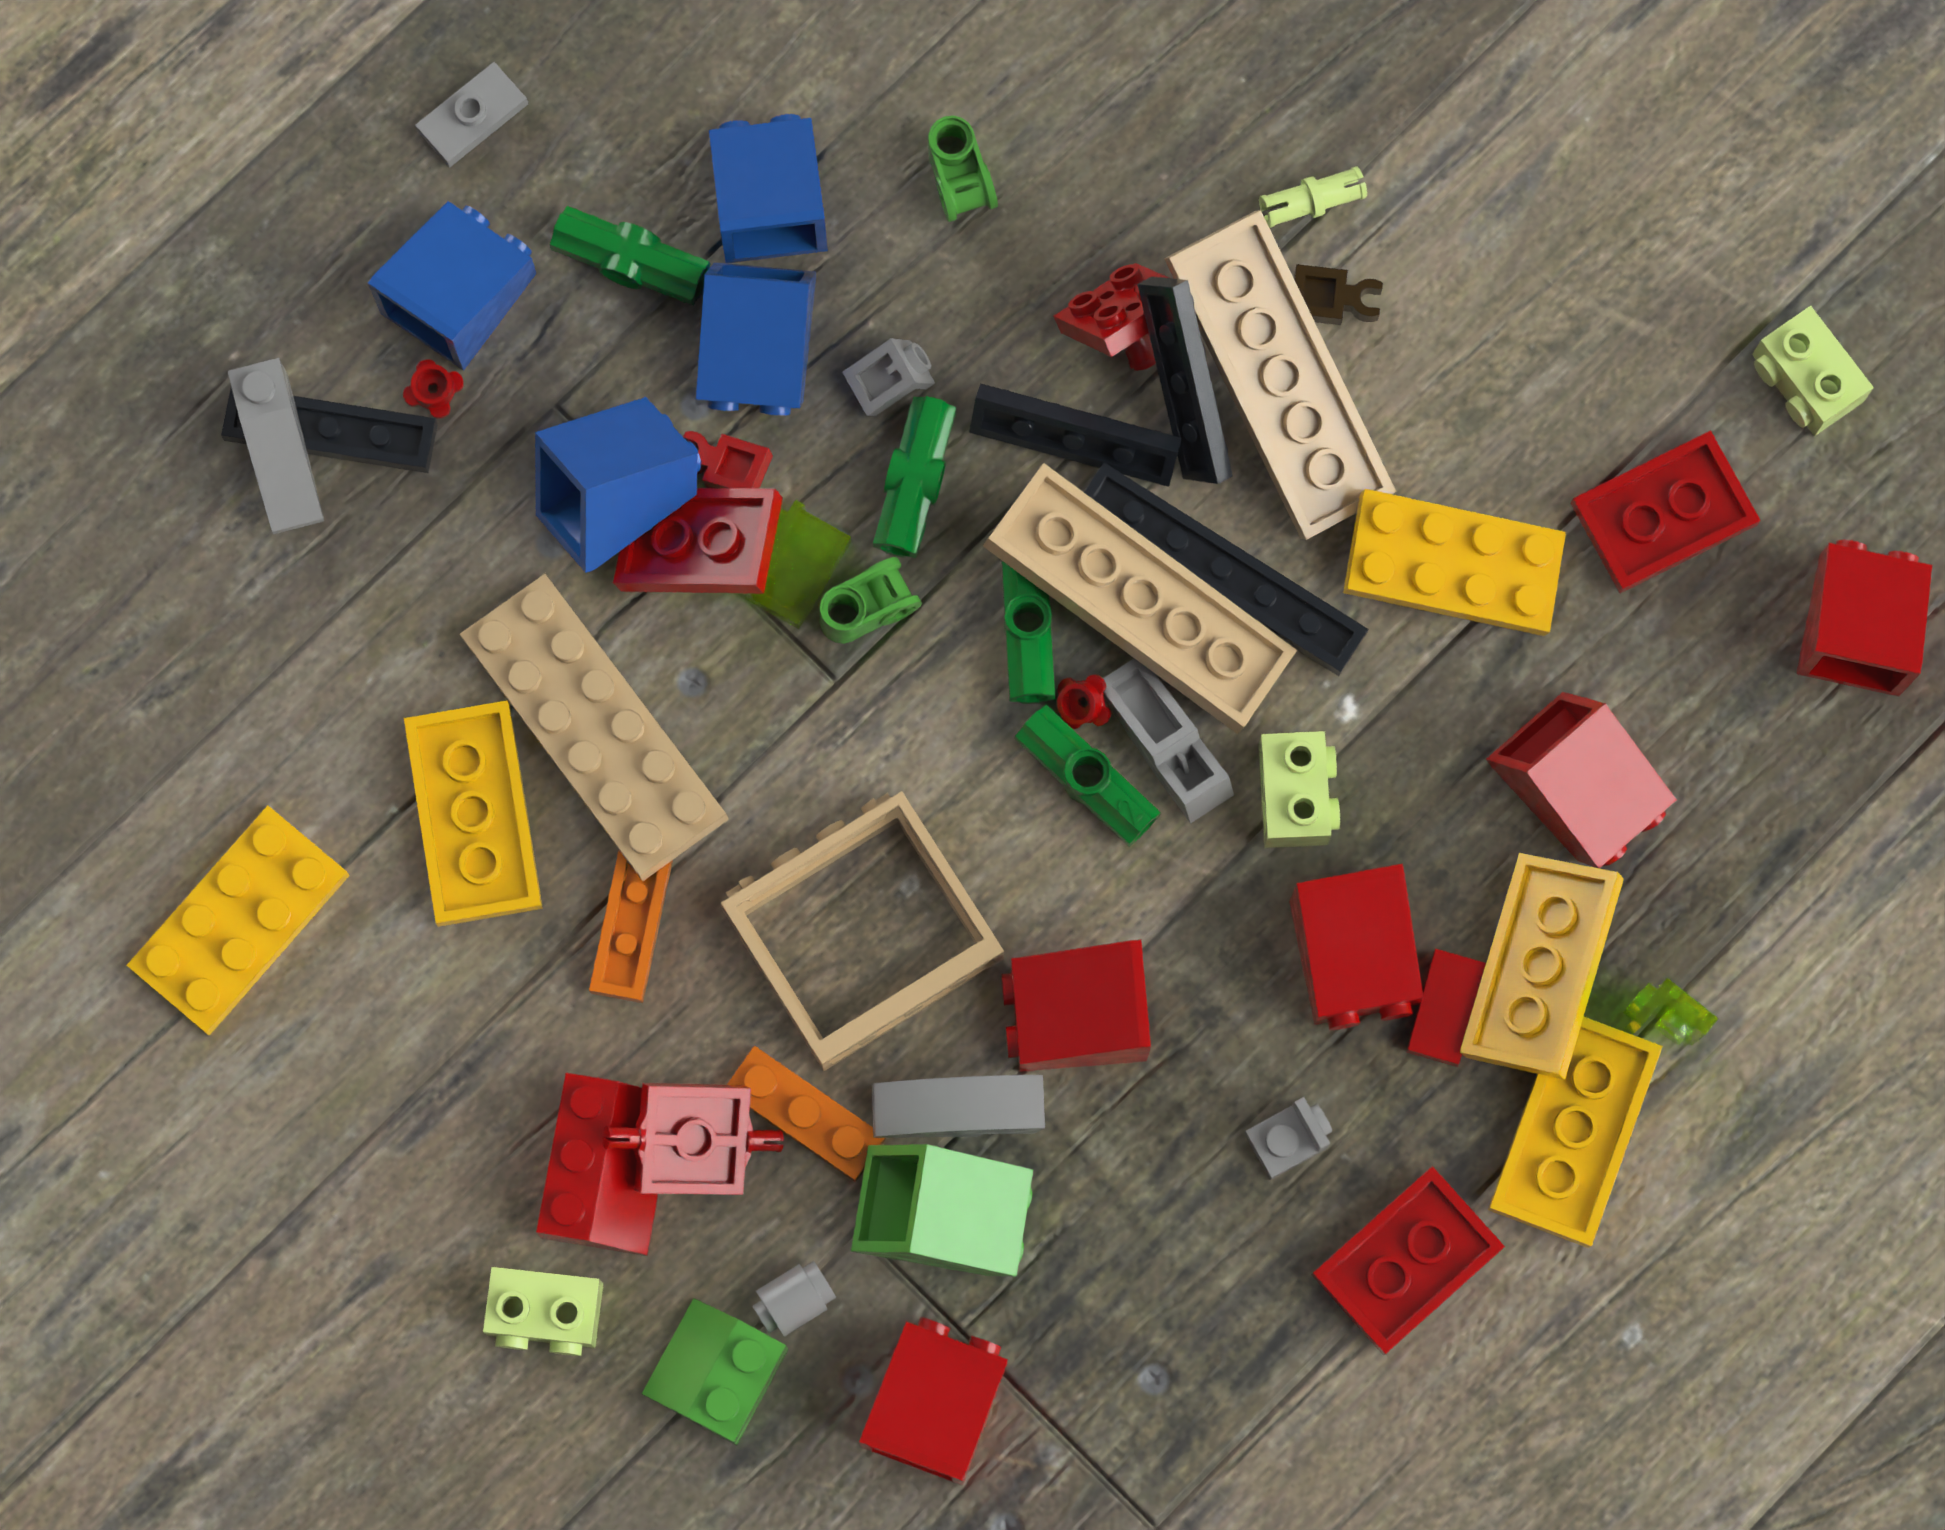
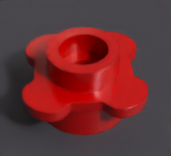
[403,359,464,419]
[1057,674,1111,729]

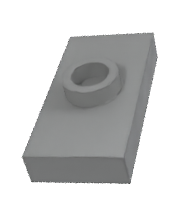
[415,62,528,168]

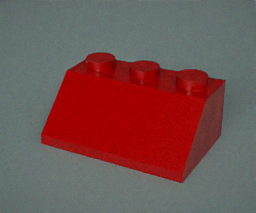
[536,1073,659,1256]

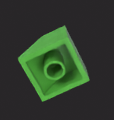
[642,1298,788,1446]

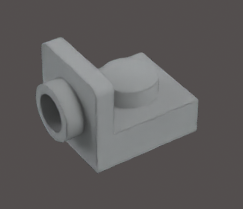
[842,338,935,416]
[1244,1097,1332,1180]

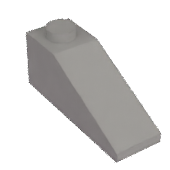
[228,358,324,534]

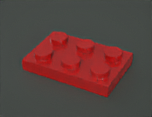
[1570,430,1761,594]
[613,488,783,594]
[1311,1166,1505,1356]

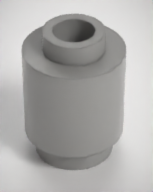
[752,1261,836,1337]

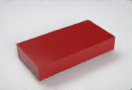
[1406,948,1486,1067]

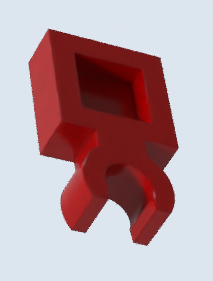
[683,431,773,488]

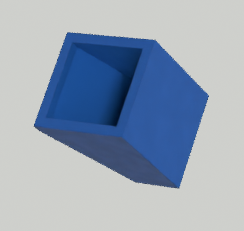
[709,114,828,263]
[368,201,537,371]
[696,262,816,415]
[535,397,701,573]

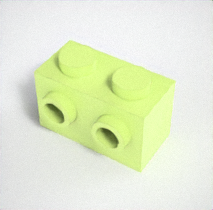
[1752,306,1874,436]
[1258,731,1340,848]
[483,1267,603,1356]

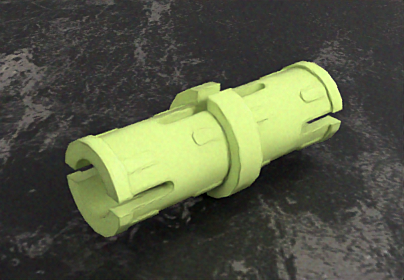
[1259,166,1367,228]

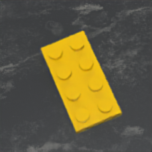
[1343,489,1566,636]
[404,700,543,927]
[126,805,350,1036]
[1460,853,1624,1080]
[1488,1017,1663,1248]

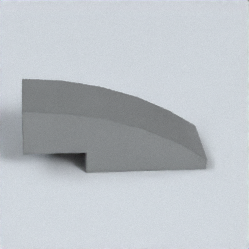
[1103,658,1234,824]
[872,1075,1045,1138]

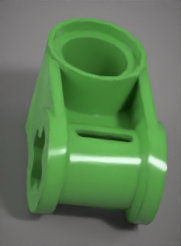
[928,115,998,222]
[819,557,922,644]

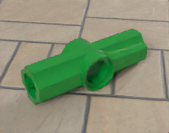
[550,206,710,306]
[873,396,956,558]
[1001,560,1055,704]
[1014,705,1161,847]

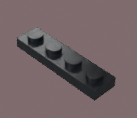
[1137,277,1233,484]
[969,383,1182,487]
[221,387,438,473]

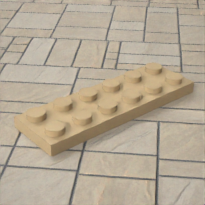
[1164,210,1396,540]
[983,463,1297,734]
[460,574,729,881]

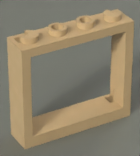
[721,791,1004,1071]

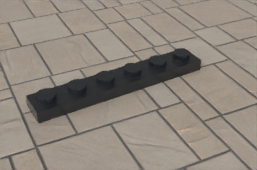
[1084,463,1369,676]

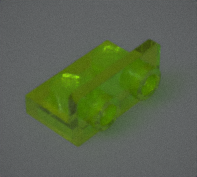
[744,500,852,629]
[1623,978,1719,1046]

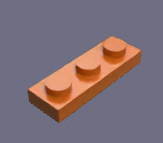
[589,850,673,1003]
[727,1045,886,1182]

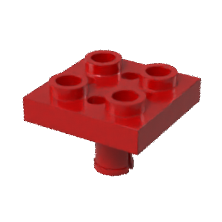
[1053,263,1169,371]

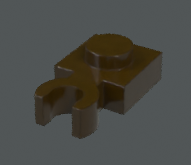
[1294,264,1383,325]

